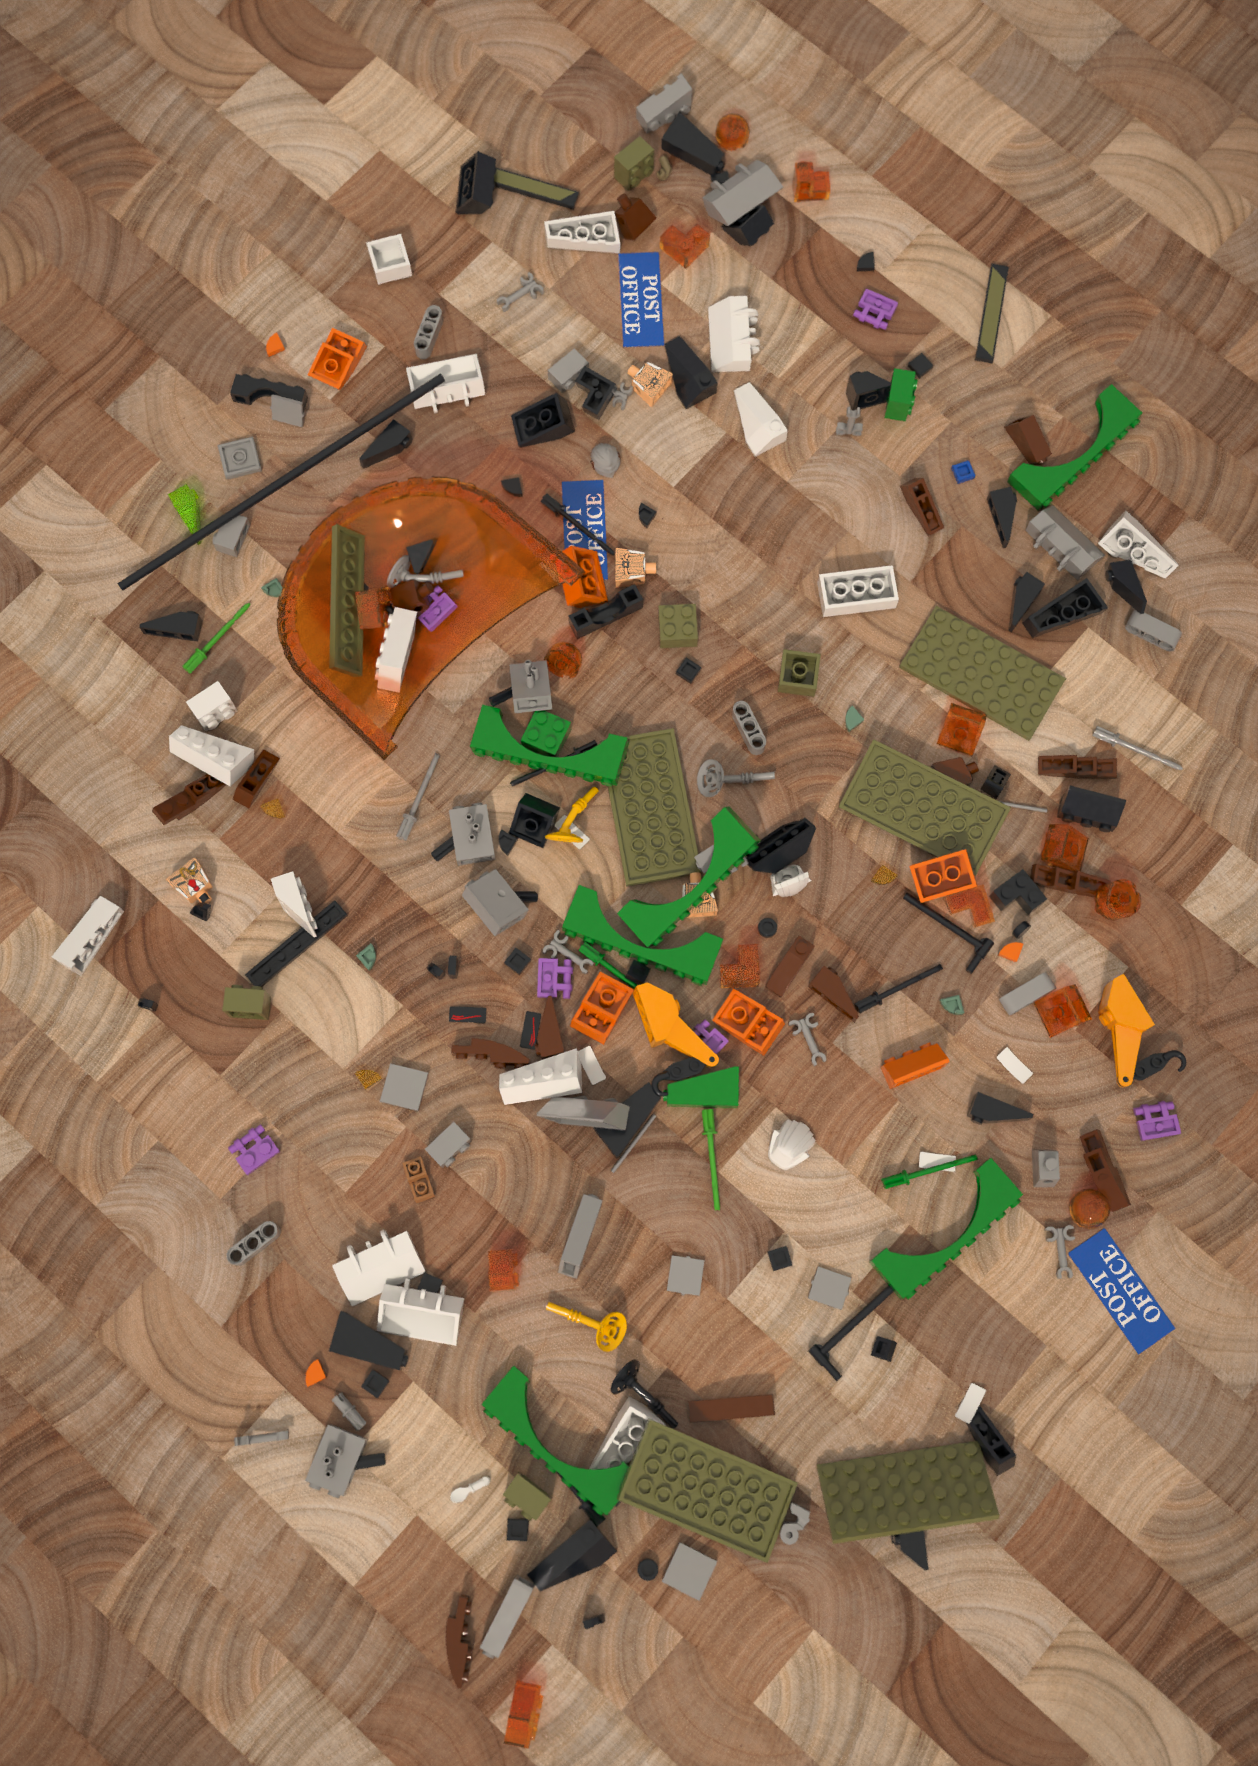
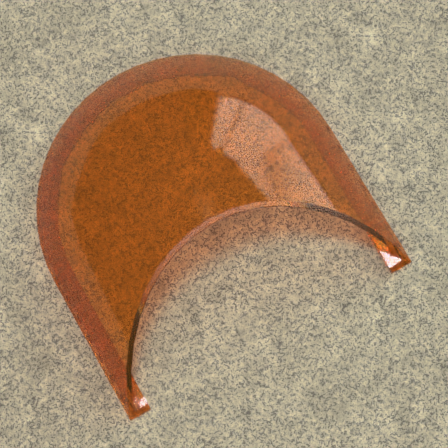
[276,476,586,761]

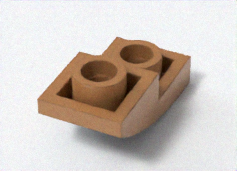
[402,1156,435,1204]

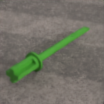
[182,603,250,674]
[702,1109,720,1210]

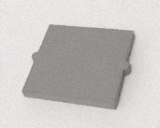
[270,394,305,427]
[667,1255,705,1296]
[808,1266,852,1310]

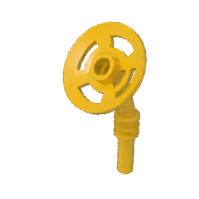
[545,787,599,843]
[546,1302,627,1352]

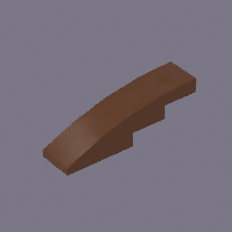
[1038,755,1117,779]
[1030,864,1111,899]
[688,1394,775,1423]

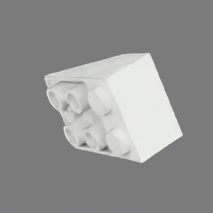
[271,871,318,937]

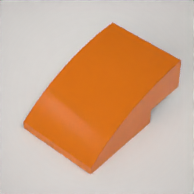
[308,328,367,390]
[570,972,634,1045]
[712,989,785,1056]

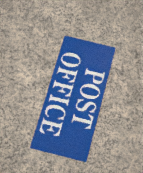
[618,252,664,347]
[562,480,608,580]
[1068,1228,1176,1355]

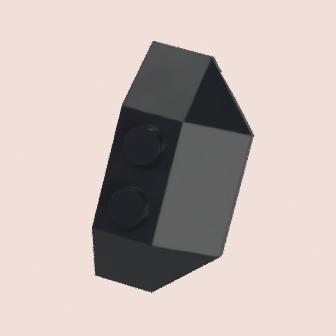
[745,818,816,874]

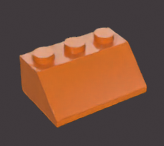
[556,546,608,608]
[881,1042,950,1089]

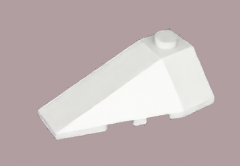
[734,382,788,457]
[1098,511,1179,578]

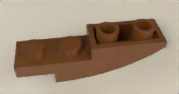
[152,774,226,825]
[451,1038,531,1069]
[1080,1129,1131,1212]
[446,1595,473,1688]

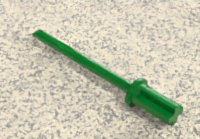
[578,942,638,989]
[881,1154,978,1189]

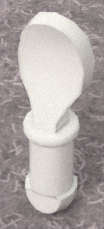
[450,1476,491,1503]

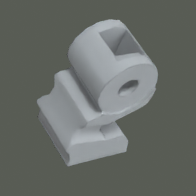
[779,1501,810,1545]

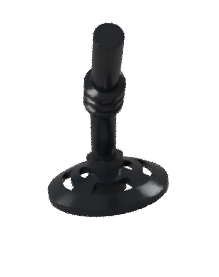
[610,1359,678,1429]

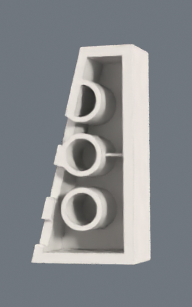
[544,211,620,253]
[169,725,254,787]
[52,896,124,976]
[499,1048,582,1105]

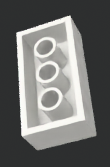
[817,565,899,617]
[375,607,417,693]

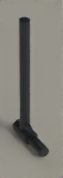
[903,892,994,974]
[808,1285,894,1381]

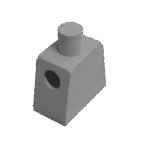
[1032,1149,1060,1188]

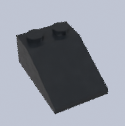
[511,393,575,448]

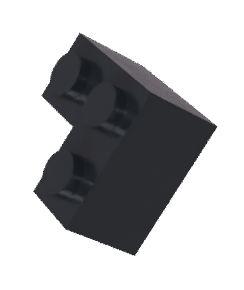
[575,366,617,420]
[989,869,1047,915]

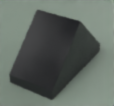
[406,538,438,574]
[980,765,1011,799]

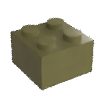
[614,136,654,191]
[658,604,698,648]
[777,649,821,697]
[222,985,271,1020]
[503,1472,552,1521]

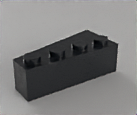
[1022,578,1108,638]

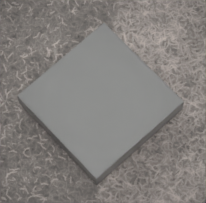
[218,436,262,480]
[380,1063,429,1112]
[662,1542,717,1601]

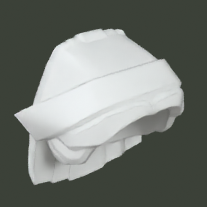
[770,865,812,897]
[768,1120,816,1170]

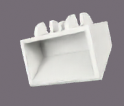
[708,296,760,372]
[406,354,485,413]
[332,1230,426,1306]
[377,1279,464,1346]

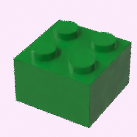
[884,368,918,421]
[521,710,572,757]

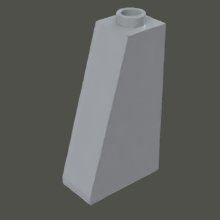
[558,1194,603,1279]
[480,1575,535,1659]

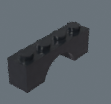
[230,374,308,412]
[568,584,643,639]

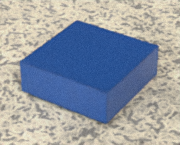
[951,460,975,484]

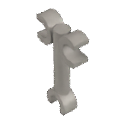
[497,272,544,312]
[613,382,633,410]
[836,407,863,436]
[543,930,594,975]
[788,1013,826,1066]
[1044,1225,1075,1279]
[234,1431,288,1446]

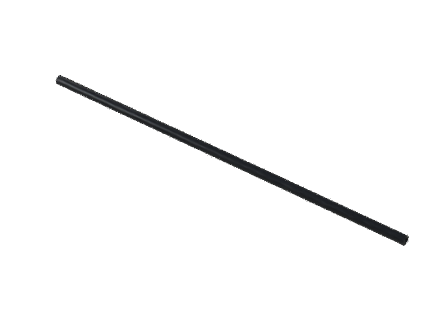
[117,374,445,591]

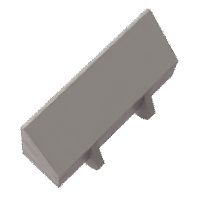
[702,160,783,226]
[1025,506,1105,581]
[537,1095,630,1130]

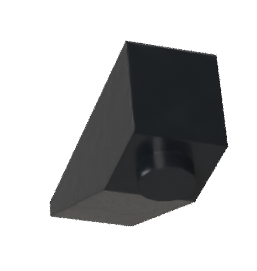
[359,419,412,469]
[987,487,1017,548]
[1105,560,1147,614]
[1008,572,1045,633]
[139,611,202,642]
[967,1092,1034,1125]
[966,1406,1016,1476]

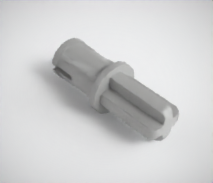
[332,1392,366,1431]

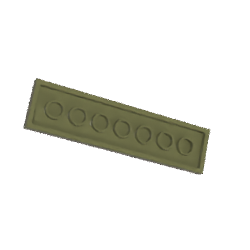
[329,524,365,678]

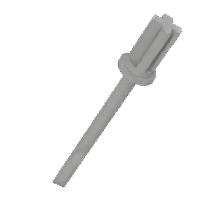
[1092,726,1183,770]
[396,753,440,841]

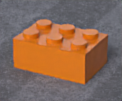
[910,849,977,903]

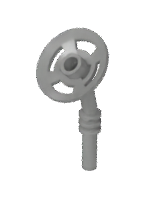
[387,555,464,588]
[697,759,775,797]

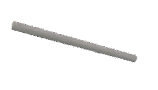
[999,801,1047,813]
[611,1114,656,1173]

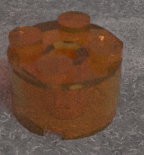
[1095,879,1141,921]

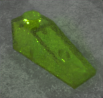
[167,484,201,545]

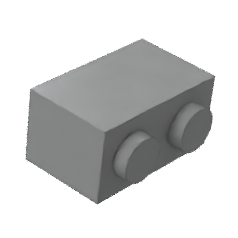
[548,348,589,393]
[213,511,251,557]
[425,1122,471,1168]

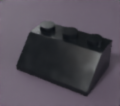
[455,151,497,214]
[1057,786,1126,832]

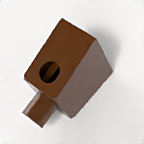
[615,193,657,241]
[390,580,434,619]
[931,757,979,786]

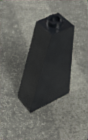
[661,112,725,175]
[592,1082,661,1159]
[329,1311,409,1370]

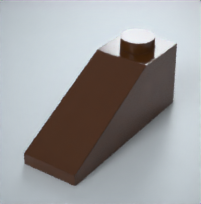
[900,478,945,536]
[232,749,280,809]
[765,936,815,997]
[808,966,859,1023]
[535,996,564,1060]

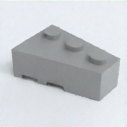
[636,73,692,133]

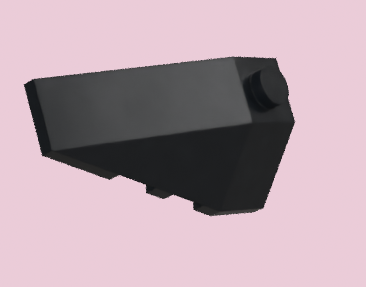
[664,336,718,409]
[527,1519,617,1591]

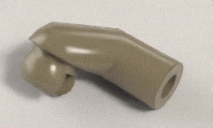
[656,156,672,181]

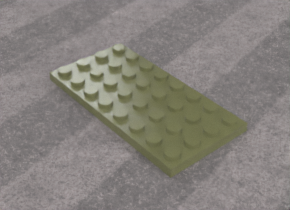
[899,606,1066,741]
[599,728,702,887]
[839,739,1011,876]
[616,1419,798,1563]
[817,1441,999,1544]

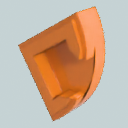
[266,333,285,357]
[998,942,1023,962]
[306,1359,327,1387]

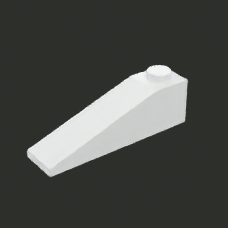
[589,1396,665,1470]

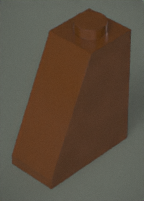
[1004,415,1052,465]

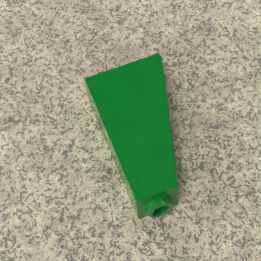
[663,1066,739,1108]

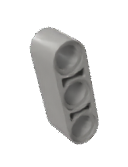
[414,305,443,359]
[1125,610,1182,651]
[732,701,766,755]
[999,972,1056,1016]
[227,1221,281,1266]

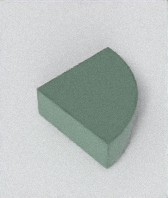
[261,578,287,597]
[845,705,864,732]
[356,944,376,971]
[939,995,964,1015]

